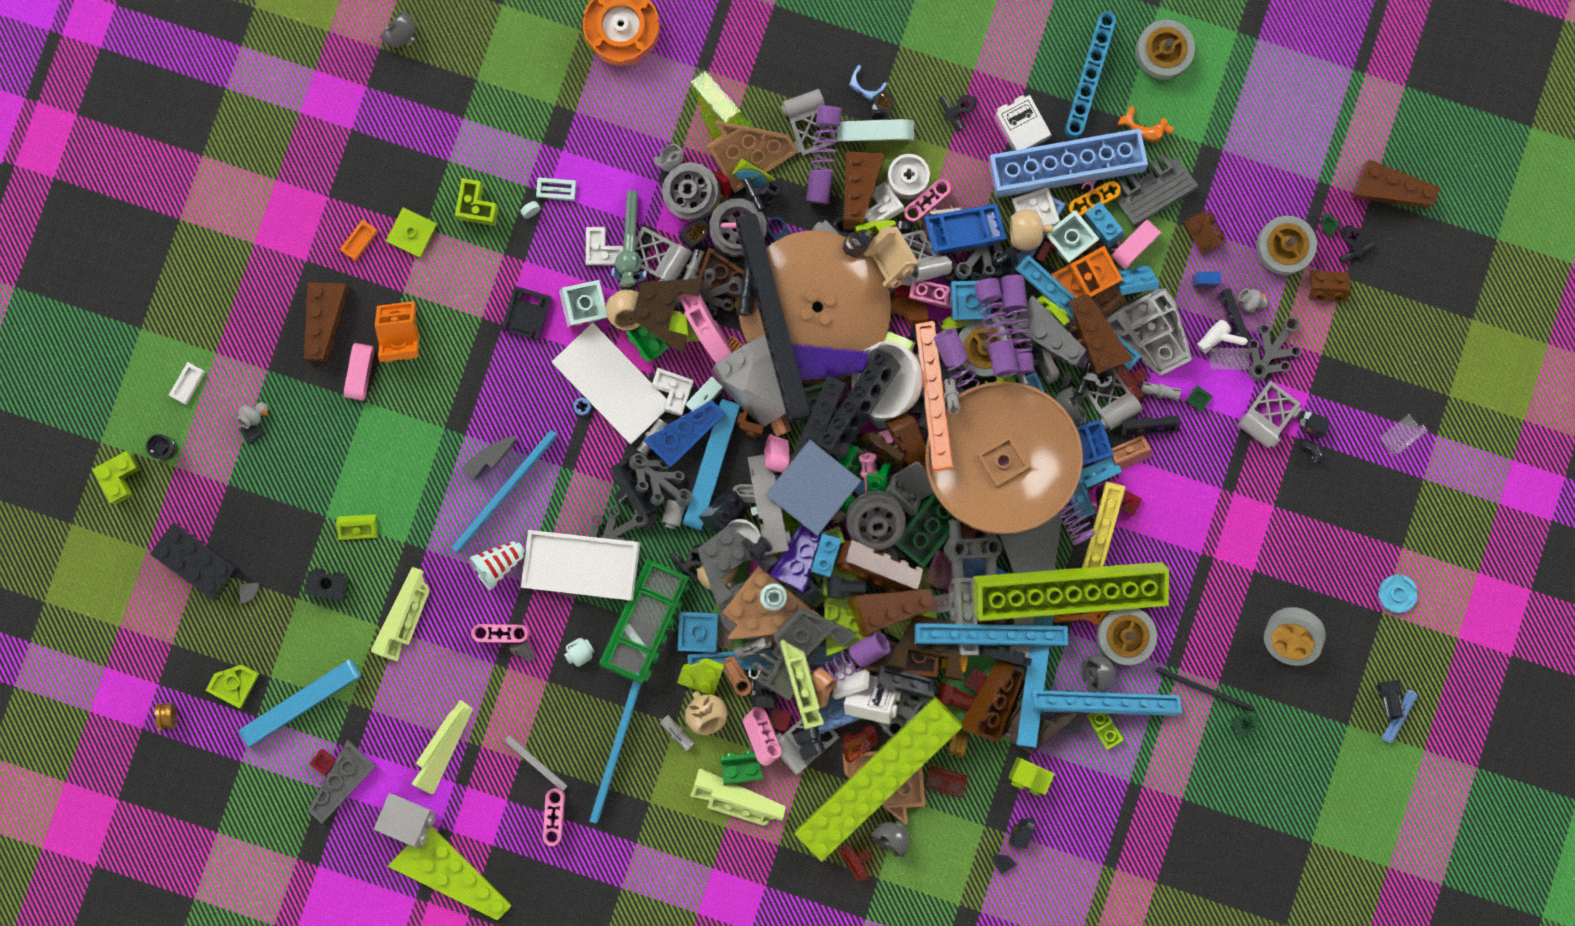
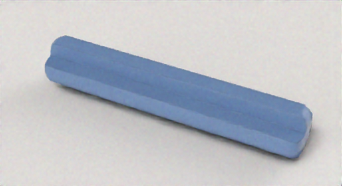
[1382,690,1417,743]

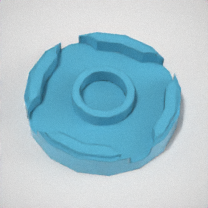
[1378,575,1418,613]

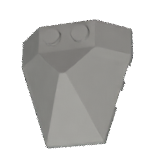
[1106,288,1192,376]
[712,335,786,427]

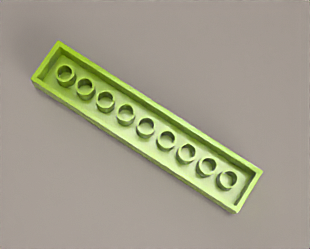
[973,562,1169,621]
[794,696,962,862]

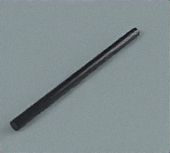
[1156,667,1255,712]

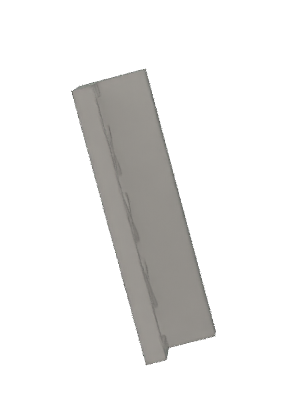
[948,578,979,657]

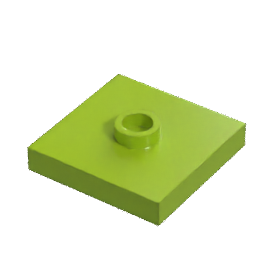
[386,208,438,258]

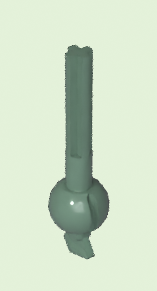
[615,190,642,287]

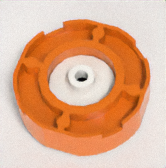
[583,0,660,66]

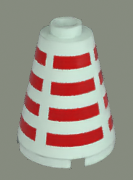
[469,541,525,590]

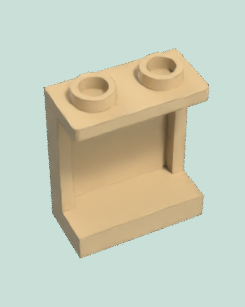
[863,227,919,288]

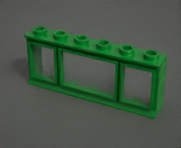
[599,558,691,685]

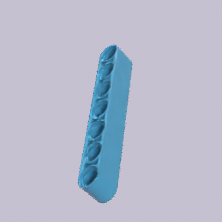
[1065,11,1116,139]
[683,399,740,530]
[238,659,362,748]

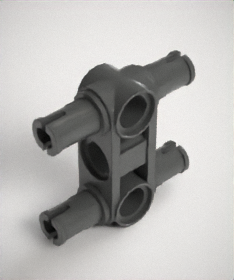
[944,520,1002,579]
[872,693,931,737]

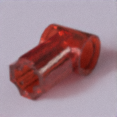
[936,682,976,711]

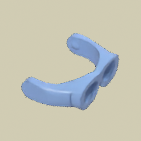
[849,65,887,101]
[611,268,647,282]

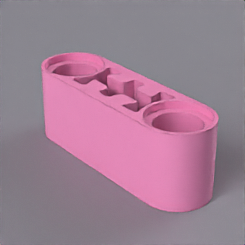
[904,179,950,224]
[1111,219,1161,270]
[344,343,374,401]
[764,434,789,473]
[471,624,530,642]
[743,707,781,766]
[543,788,565,846]

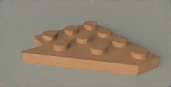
[706,120,798,193]
[721,566,818,640]
[843,751,926,824]

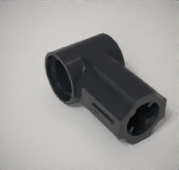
[827,577,866,599]
[1377,680,1404,720]

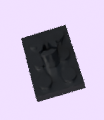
[610,459,664,517]

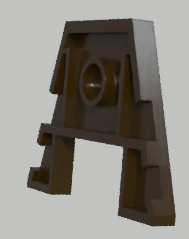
[632,278,703,353]
[852,432,907,476]
[887,615,963,682]
[1002,680,1078,754]

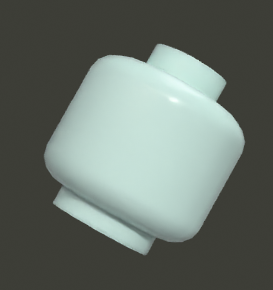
[564,638,594,667]

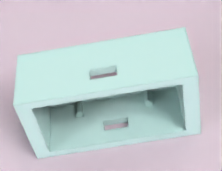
[685,377,723,411]

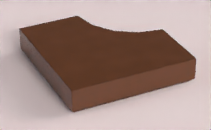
[890,294,929,325]

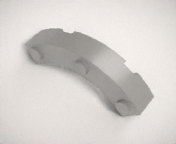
[748,454,791,554]

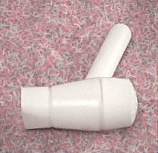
[1197,320,1248,354]

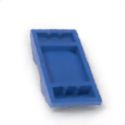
[923,204,1007,253]
[1076,419,1113,466]

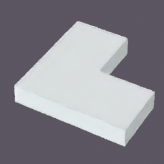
[866,182,905,223]
[1012,187,1060,226]
[586,227,623,266]
[651,368,694,416]
[833,660,870,700]

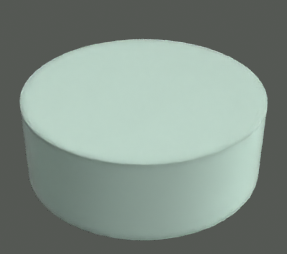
[521,201,540,219]

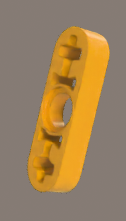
[1069,181,1121,217]

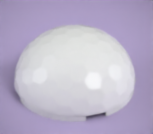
[851,341,923,419]

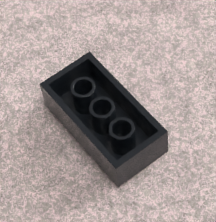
[150,523,240,600]

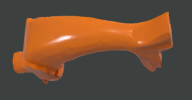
[1117,106,1174,143]

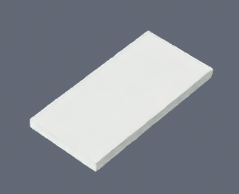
[552,323,667,444]
[521,530,640,601]

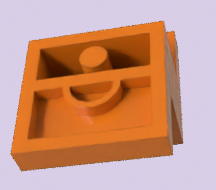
[1051,246,1123,297]
[375,301,420,362]

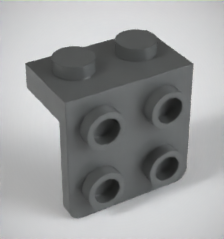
[885,462,934,516]

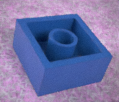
[1193,272,1221,287]

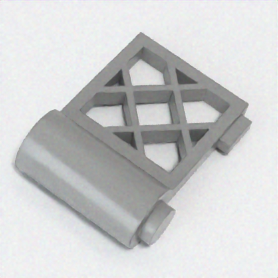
[781,89,838,156]
[635,226,692,281]
[902,230,952,282]
[1082,367,1143,431]
[1237,381,1301,448]
[776,714,839,775]

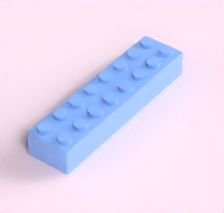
[989,129,1148,198]

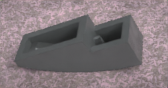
[462,436,518,479]

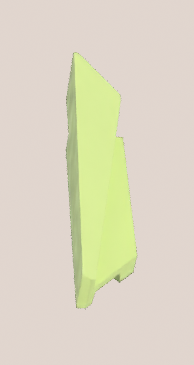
[371,567,429,662]
[780,640,824,729]
[412,700,473,794]
[691,769,785,825]

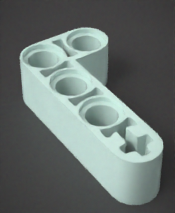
[837,119,914,142]

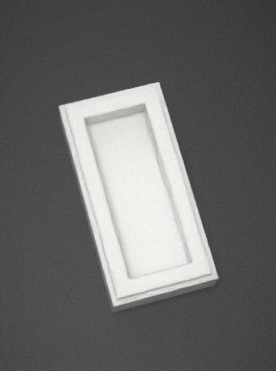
[169,362,205,405]

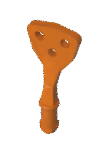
[1053,610,1111,626]

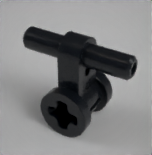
[938,95,977,131]
[743,178,781,212]
[1339,225,1377,263]
[994,247,1025,279]
[1076,360,1113,396]
[741,536,773,571]
[669,544,702,583]

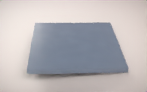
[765,439,861,536]

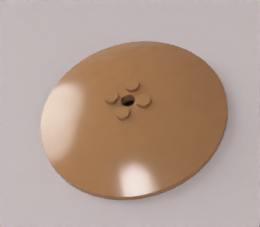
[738,230,891,384]
[925,382,1083,534]

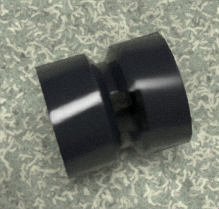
[146,434,178,461]
[752,679,778,708]
[793,726,826,760]

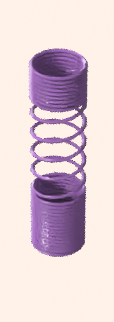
[806,105,842,204]
[1000,275,1035,374]
[974,278,1019,377]
[933,328,980,395]
[811,631,890,686]

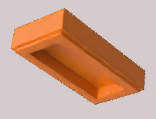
[340,219,379,261]

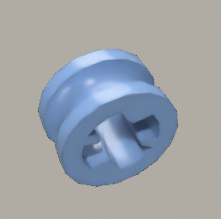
[573,398,591,416]

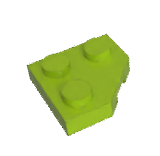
[1037,295,1070,327]
[677,658,724,695]
[206,665,260,708]

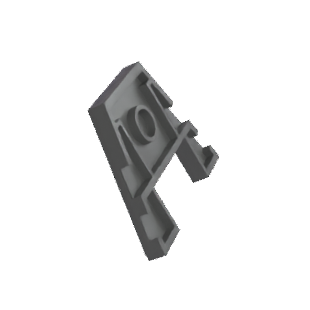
[697,526,778,607]
[773,608,856,677]

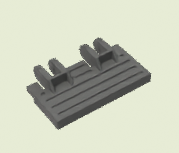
[1115,154,1198,227]
[753,634,826,701]

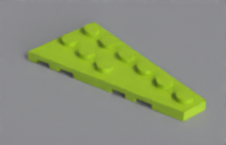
[823,526,880,656]
[388,826,512,920]

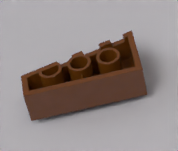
[843,152,884,231]
[304,282,350,362]
[848,589,937,637]

